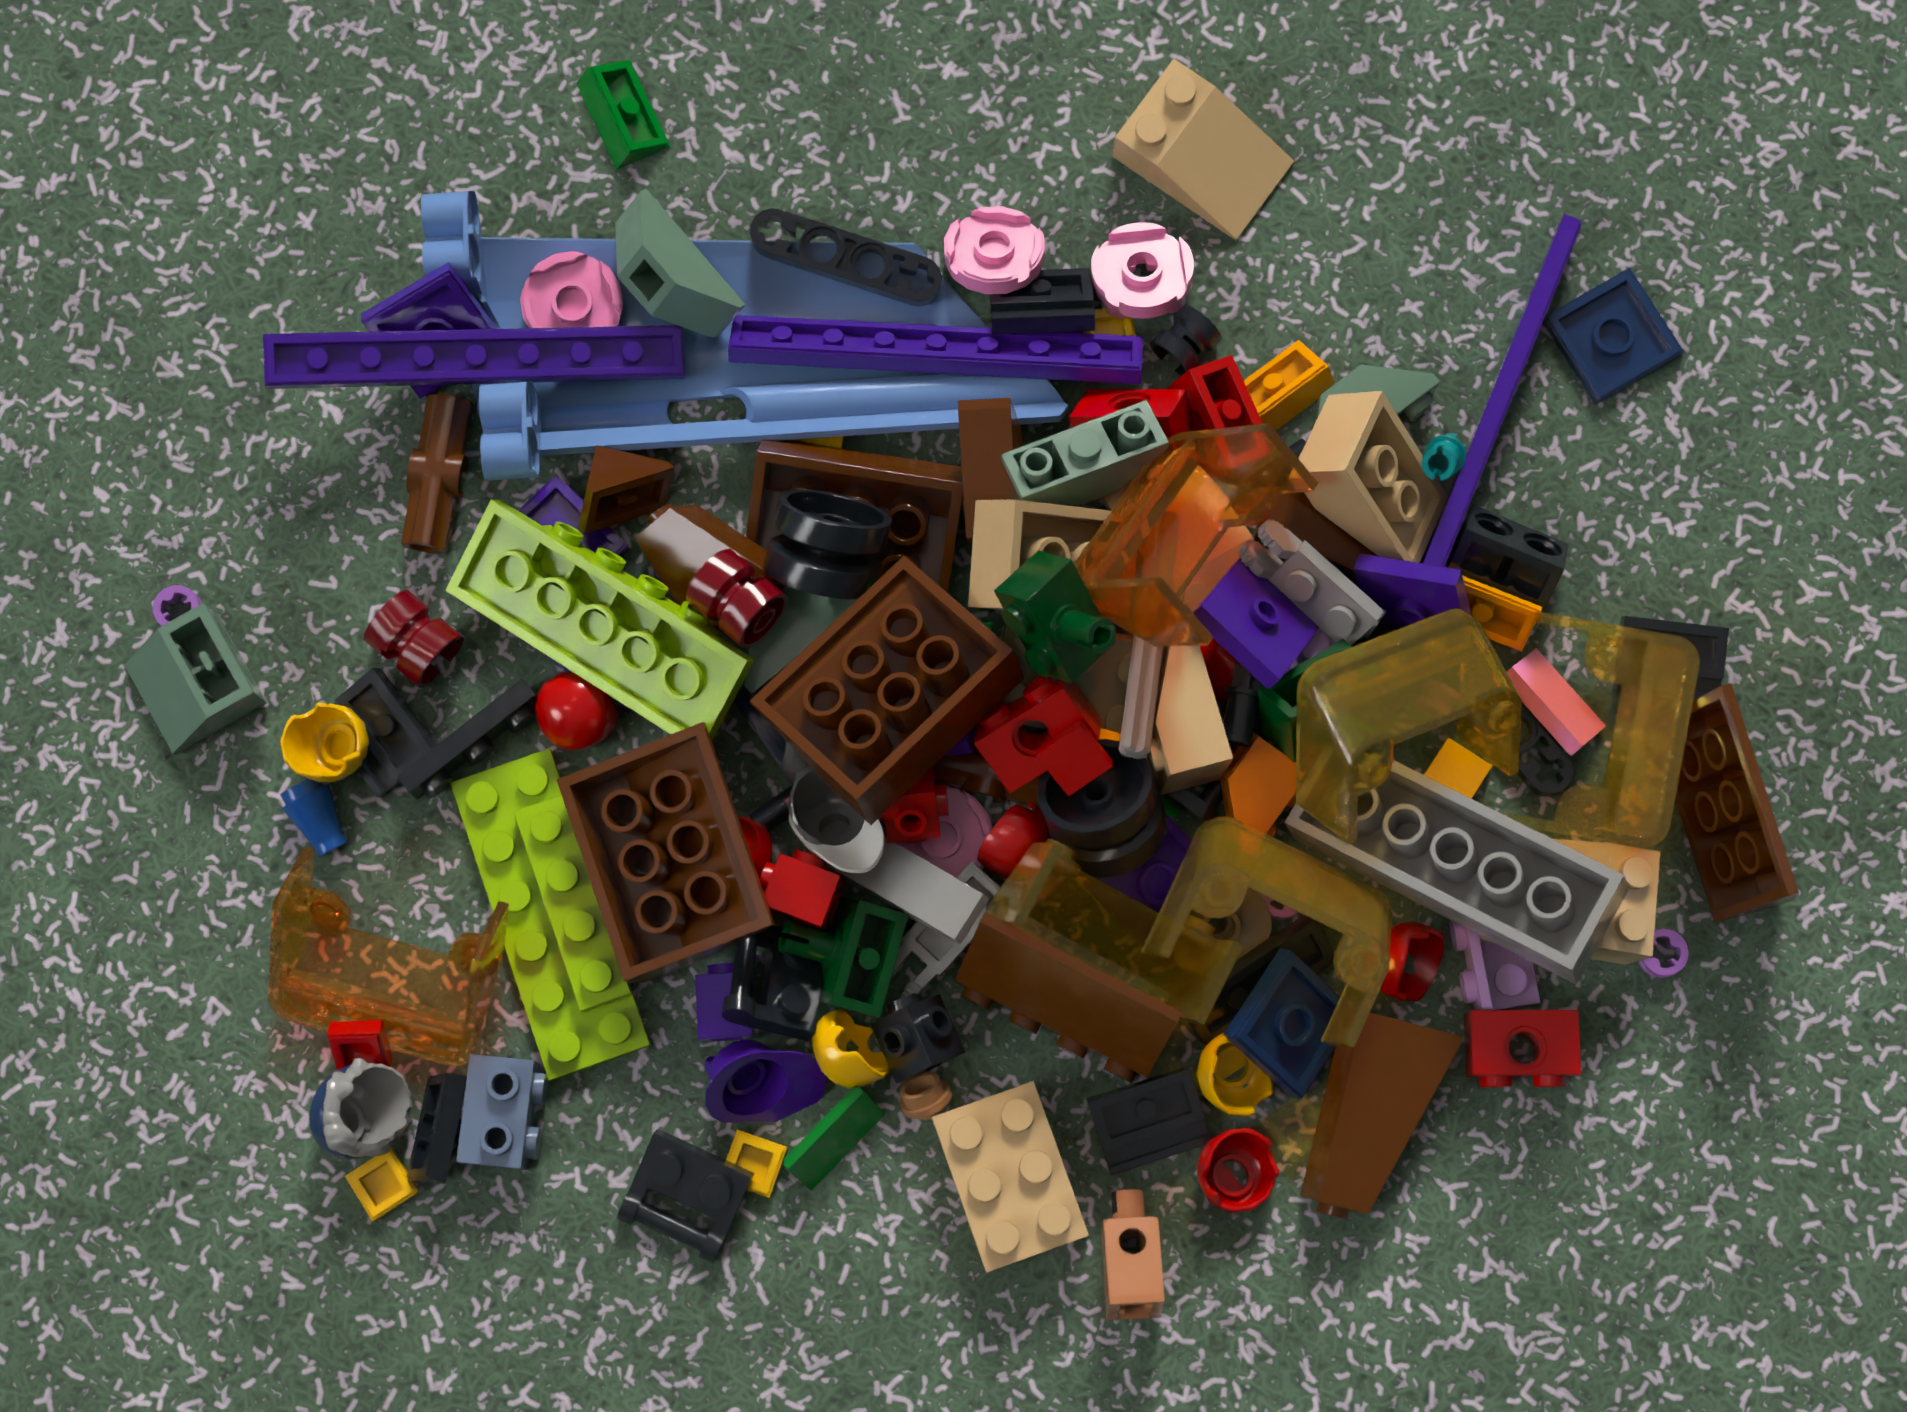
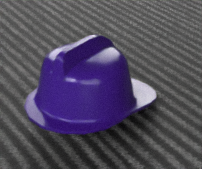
[705,1039,826,1123]

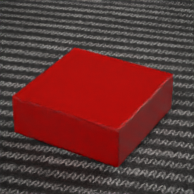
[1036,720,1112,797]
[327,1020,393,1070]

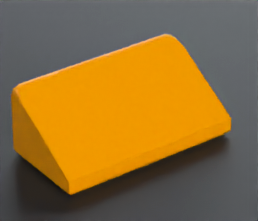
[1244,340,1335,436]
[1462,576,1542,652]

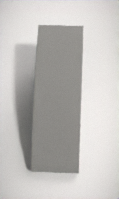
[826,838,989,944]

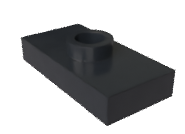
[407,1073,467,1185]

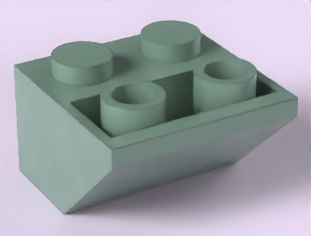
[124,603,267,755]

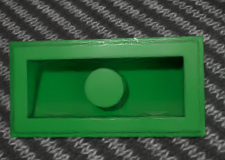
[576,60,670,170]
[783,1086,885,1190]

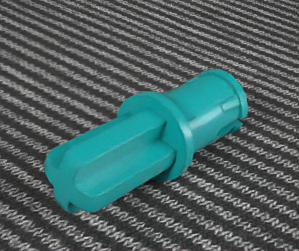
[1421,433,1466,481]

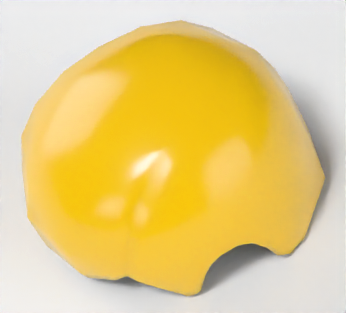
[280,702,369,782]
[813,1007,889,1089]
[1196,1033,1273,1116]

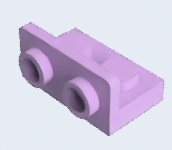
[1450,920,1541,1010]

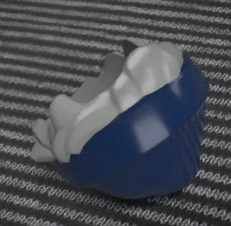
[309,1058,412,1159]

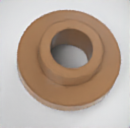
[899,1072,952,1120]

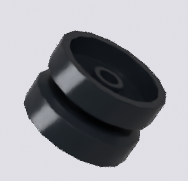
[763,489,892,599]
[1037,739,1167,878]

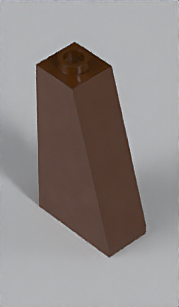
[1300,1008,1462,1219]

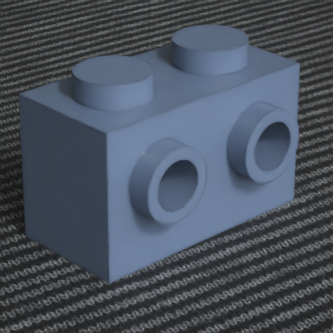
[456,1054,548,1170]

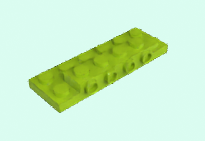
[445,499,755,741]
[450,748,651,1081]

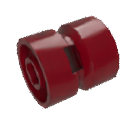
[686,549,788,649]
[363,590,464,688]

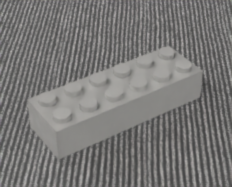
[1285,739,1628,985]

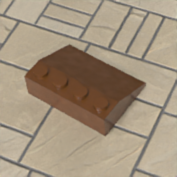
[746,440,964,594]
[750,556,1025,825]
[1651,683,1799,923]
[557,722,775,983]
[956,912,1183,1083]

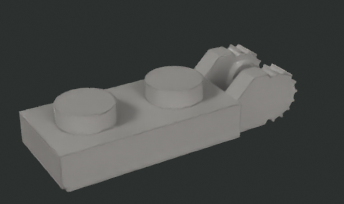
[1238,519,1383,646]
[891,861,1012,997]

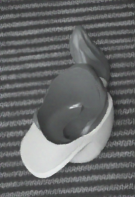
[782,741,885,873]

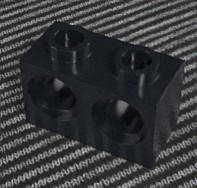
[1447,504,1569,613]

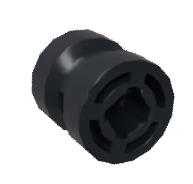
[1150,305,1222,376]

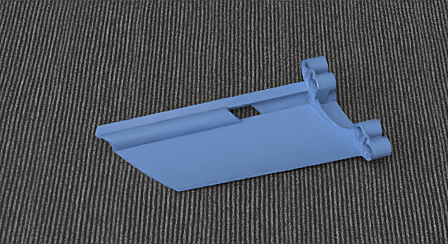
[421,191,1069,481]

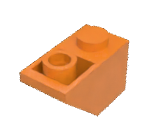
[1220,732,1310,859]

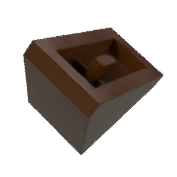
[578,445,675,534]

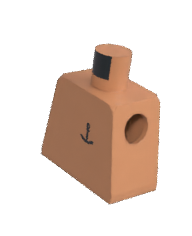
[1101,1189,1165,1320]

